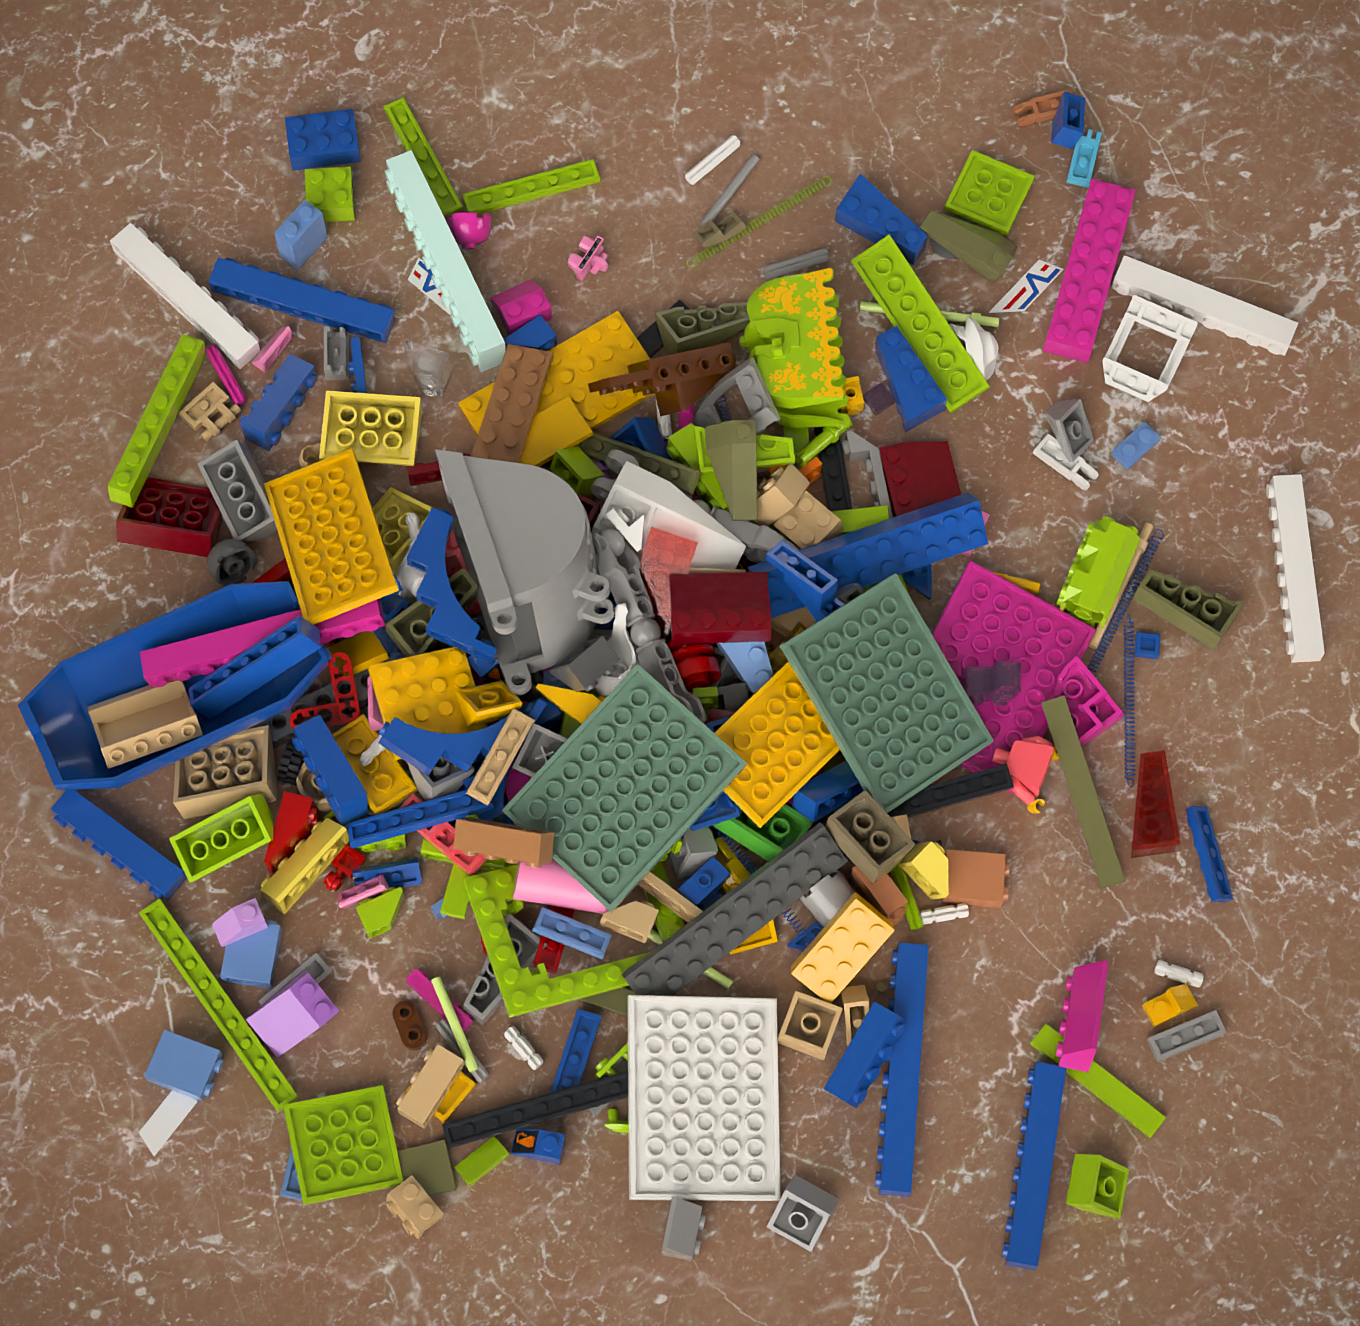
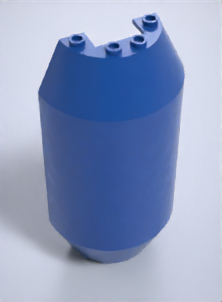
[18,581,332,790]

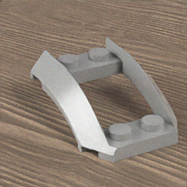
[694,357,781,435]

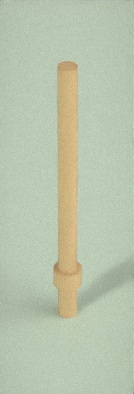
[1088,523,1154,649]

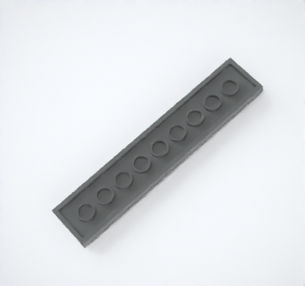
[621,823,848,996]

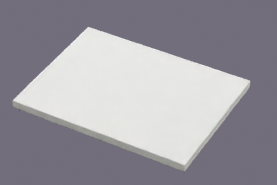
[628,995,781,1201]

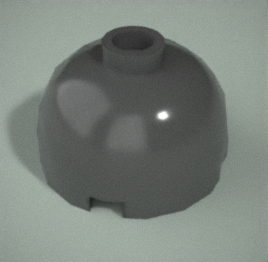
[207,538,256,587]

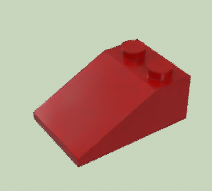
[264,791,320,875]

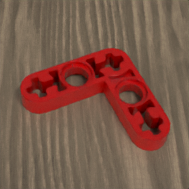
[289,652,360,730]

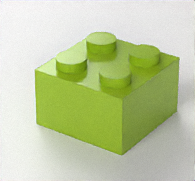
[305,166,355,222]

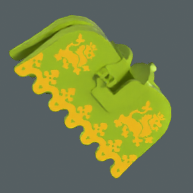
[739,268,851,428]

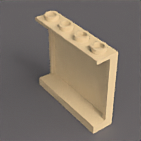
[87,681,203,769]

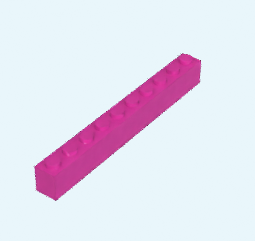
[140,598,386,687]

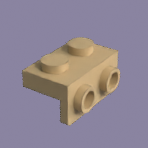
[386,1175,444,1239]

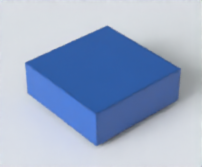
[1134,632,1160,659]

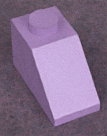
[212,898,268,947]

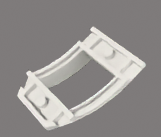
[1102,295,1198,402]

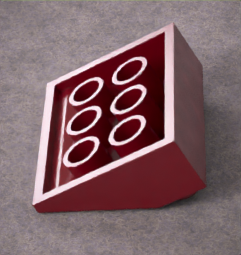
[879,441,962,517]
[116,477,223,557]
[669,572,771,644]

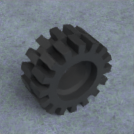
[277,739,304,786]

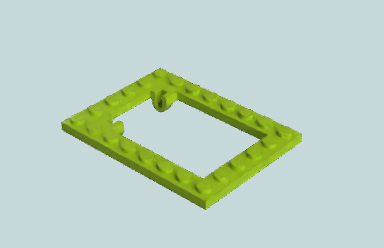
[463,862,685,1018]

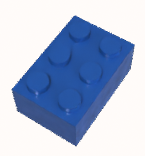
[285,109,361,171]

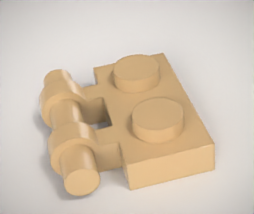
[179,382,241,442]

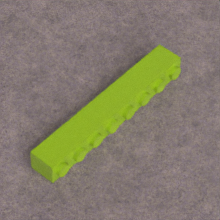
[108,334,206,508]

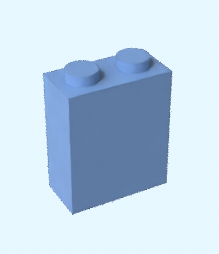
[274,200,327,270]
[220,920,283,989]
[144,1030,224,1102]

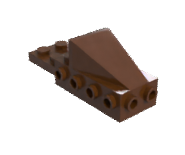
[588,342,736,417]

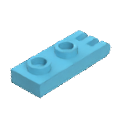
[1066,129,1102,188]

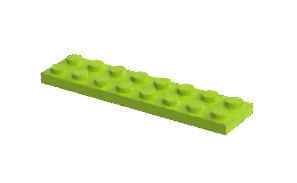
[851,235,991,414]

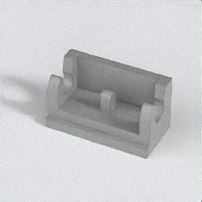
[324,326,350,380]

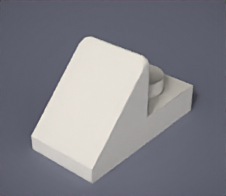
[606,508,645,552]

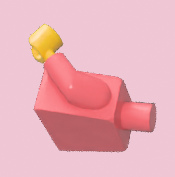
[993,736,1059,814]

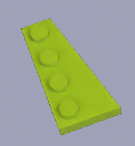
[694,426,795,474]

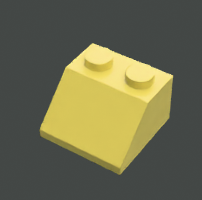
[898,841,949,899]

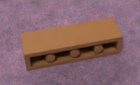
[454,817,554,868]

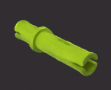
[794,419,852,467]

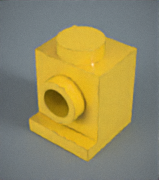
[839,376,864,415]

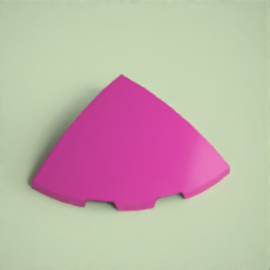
[1050,656,1124,747]

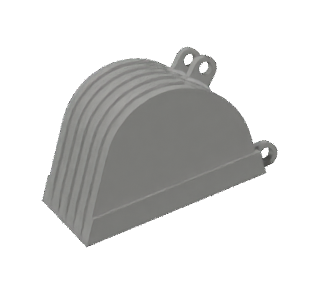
[435,449,614,695]

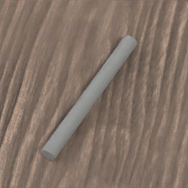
[701,154,760,226]

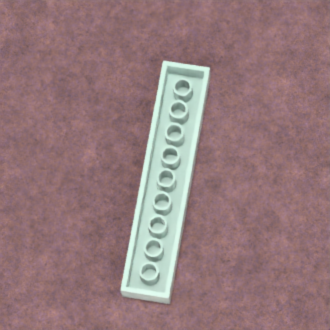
[384,150,506,372]

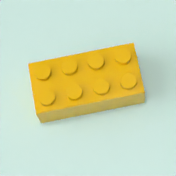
[791,892,895,1003]

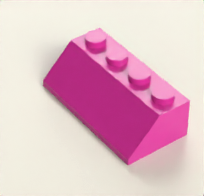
[1055,960,1109,1072]

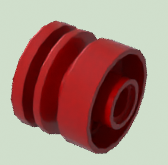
[666,640,722,692]

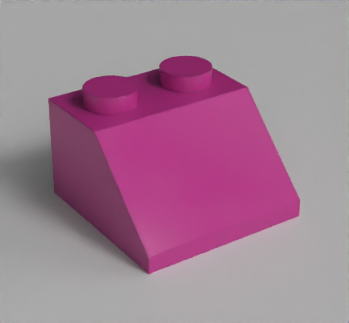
[490,279,552,335]

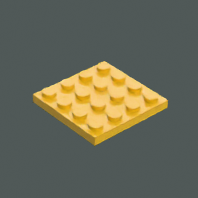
[368,647,487,760]

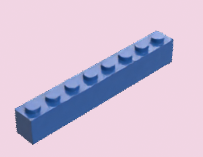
[208,257,395,343]
[1001,1062,1066,1270]

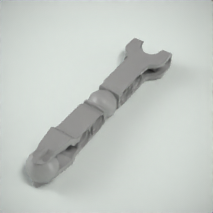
[591,449,798,564]
[592,528,706,723]

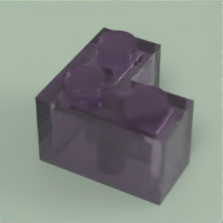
[961,661,1021,706]

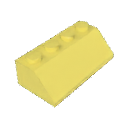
[260,818,350,915]

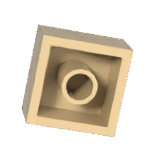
[754,464,810,527]
[774,491,844,550]
[778,991,843,1061]

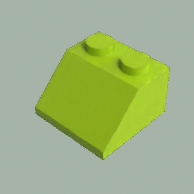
[1066,1154,1129,1219]

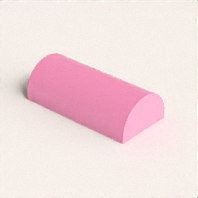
[513,858,609,914]

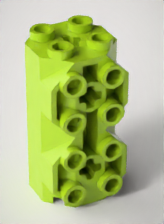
[1056,516,1140,627]

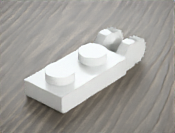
[1033,434,1099,490]

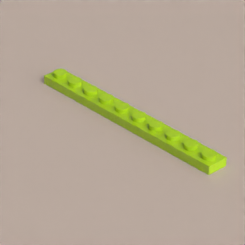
[139,899,299,1113]

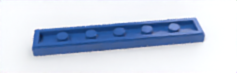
[346,789,494,849]

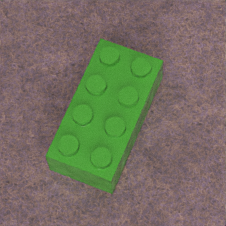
[712,804,813,862]

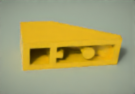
[535,683,605,725]

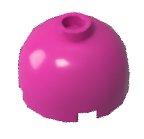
[445,213,491,249]

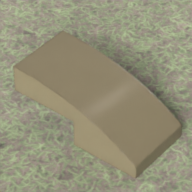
[693,211,746,247]

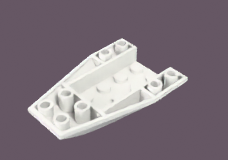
[591,461,746,573]

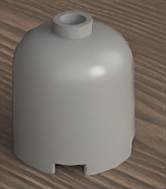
[800,869,855,927]

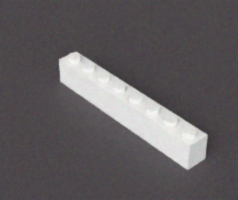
[110,223,260,369]
[1111,255,1298,356]
[1266,474,1325,663]

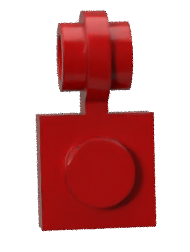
[323,844,366,892]

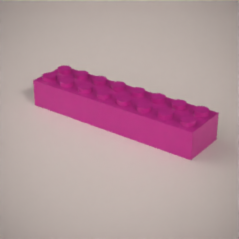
[1043,178,1136,363]

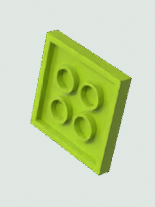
[944,150,1035,236]

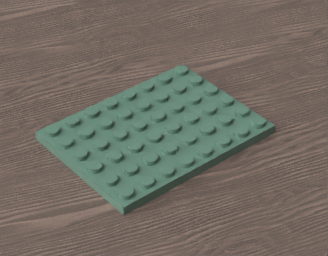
[780,573,994,813]
[502,664,748,913]

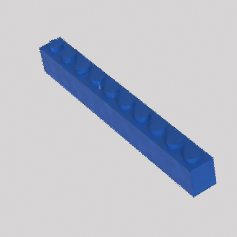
[875,942,929,1197]

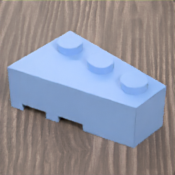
[716,642,773,693]

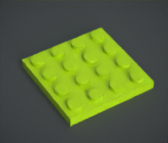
[283,1085,403,1206]

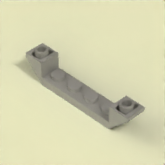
[842,431,893,519]

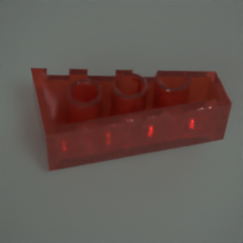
[1131,750,1181,858]

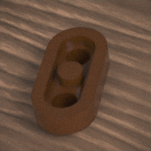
[392,1001,427,1051]

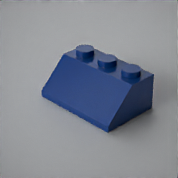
[610,417,672,461]

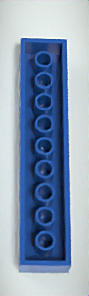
[748,492,988,618]

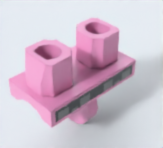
[568,236,609,281]

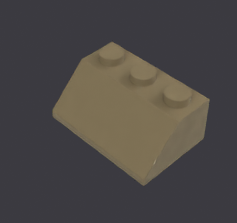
[825,790,915,884]

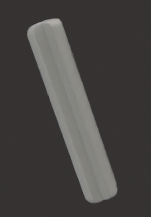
[763,248,829,279]
[436,1019,489,1083]

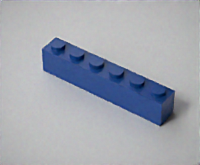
[189,615,321,719]
[51,789,187,901]

